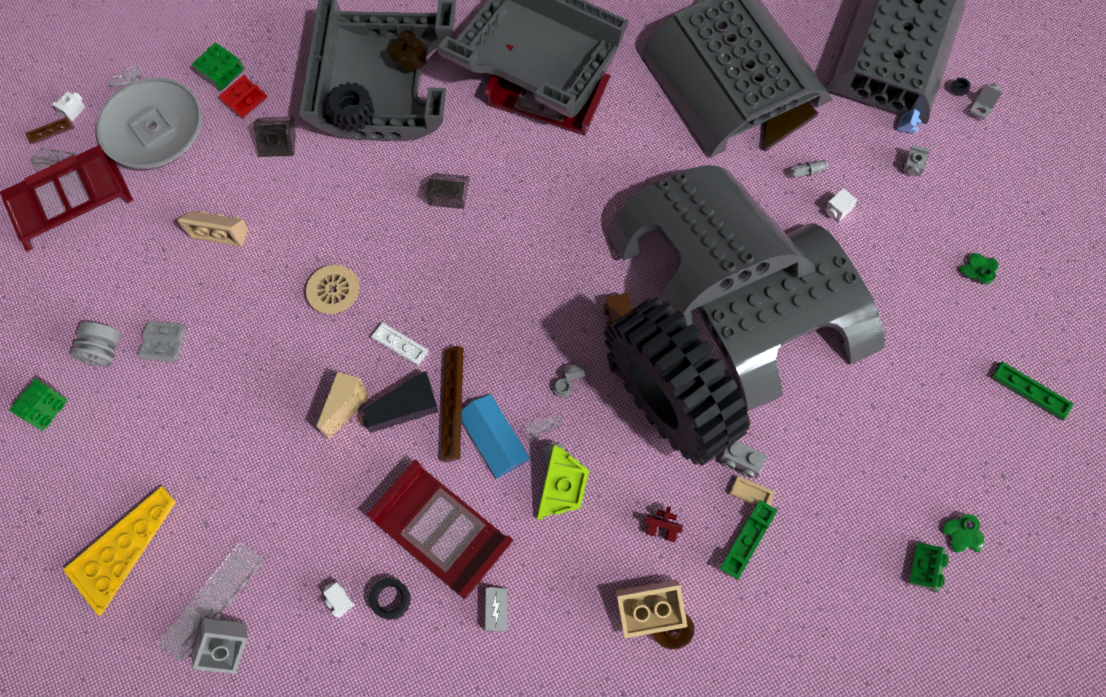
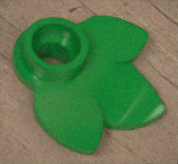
[959,253,999,284]
[942,514,984,552]

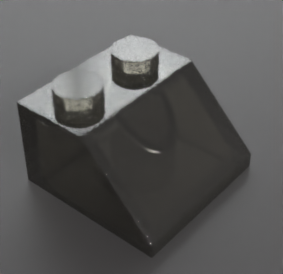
[253,116,296,157]
[426,173,470,209]

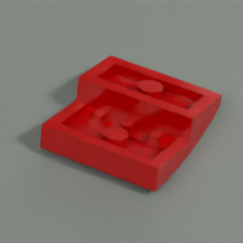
[218,75,268,119]

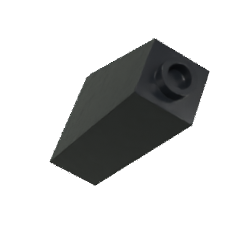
[362,371,439,433]

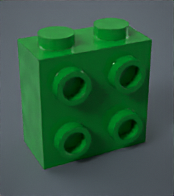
[191,42,244,92]
[9,378,68,431]

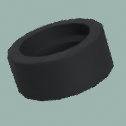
[369,578,411,620]

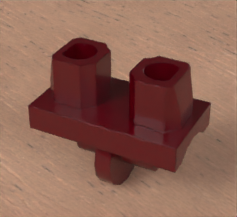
[645,506,683,543]

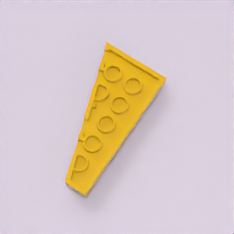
[63,486,176,616]

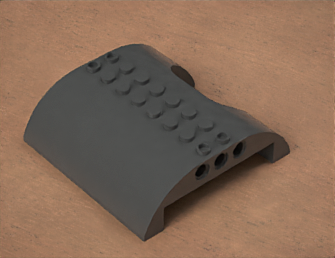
[299,0,456,141]
[437,0,629,118]
[607,165,815,326]
[696,223,885,412]

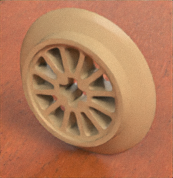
[306,265,360,314]

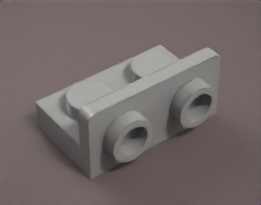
[720,441,768,478]

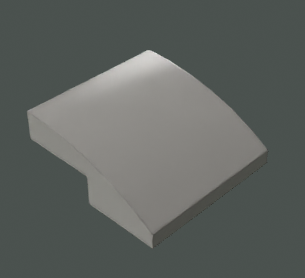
[137,321,186,363]

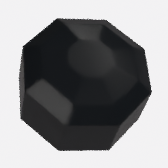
[951,78,970,96]

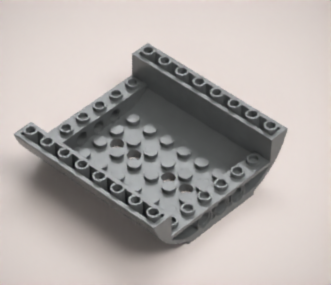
[641,0,832,158]

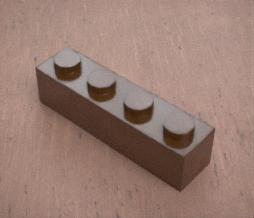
[25,117,74,144]

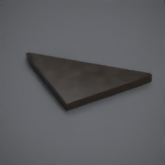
[763,102,818,151]

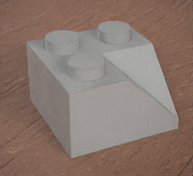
[192,618,248,674]

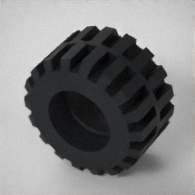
[326,82,375,132]

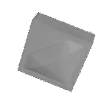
[563,363,585,380]

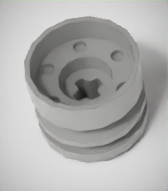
[70,322,121,367]

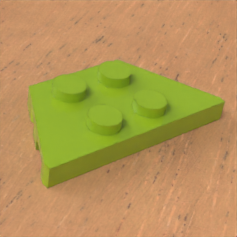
[536,443,589,520]

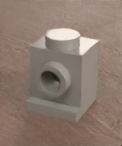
[902,145,930,177]

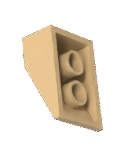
[316,372,368,439]

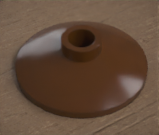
[652,614,695,650]

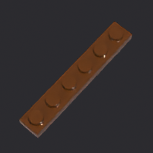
[441,346,464,463]

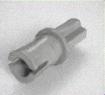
[791,159,828,178]

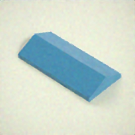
[462,394,530,479]

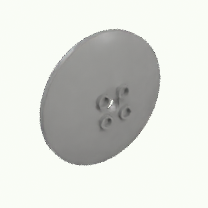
[96,78,202,169]

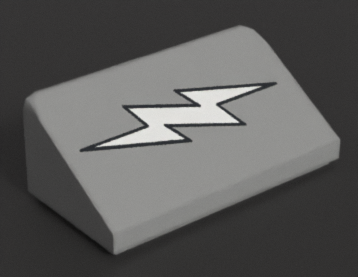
[485,587,508,632]

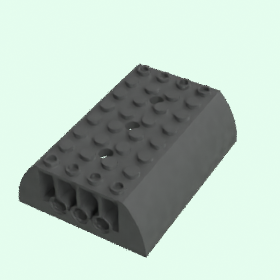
[826,0,966,124]

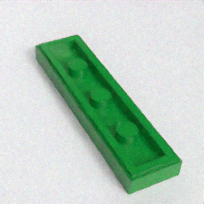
[991,361,1074,421]

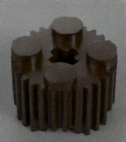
[387,31,428,73]

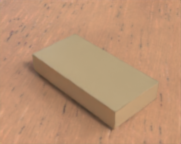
[729,475,775,506]

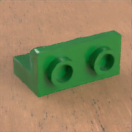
[909,543,949,593]

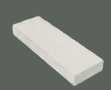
[371,322,429,367]

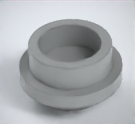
[554,378,573,398]

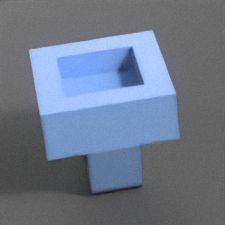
[897,109,921,133]

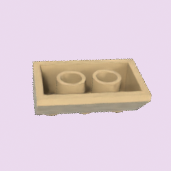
[178,211,248,247]
[615,579,687,638]

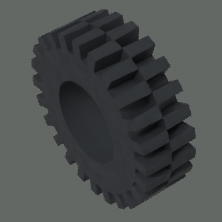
[604,297,750,466]

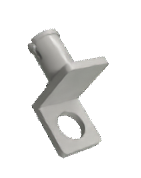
[969,83,1002,120]

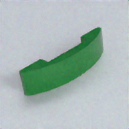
[720,500,778,580]

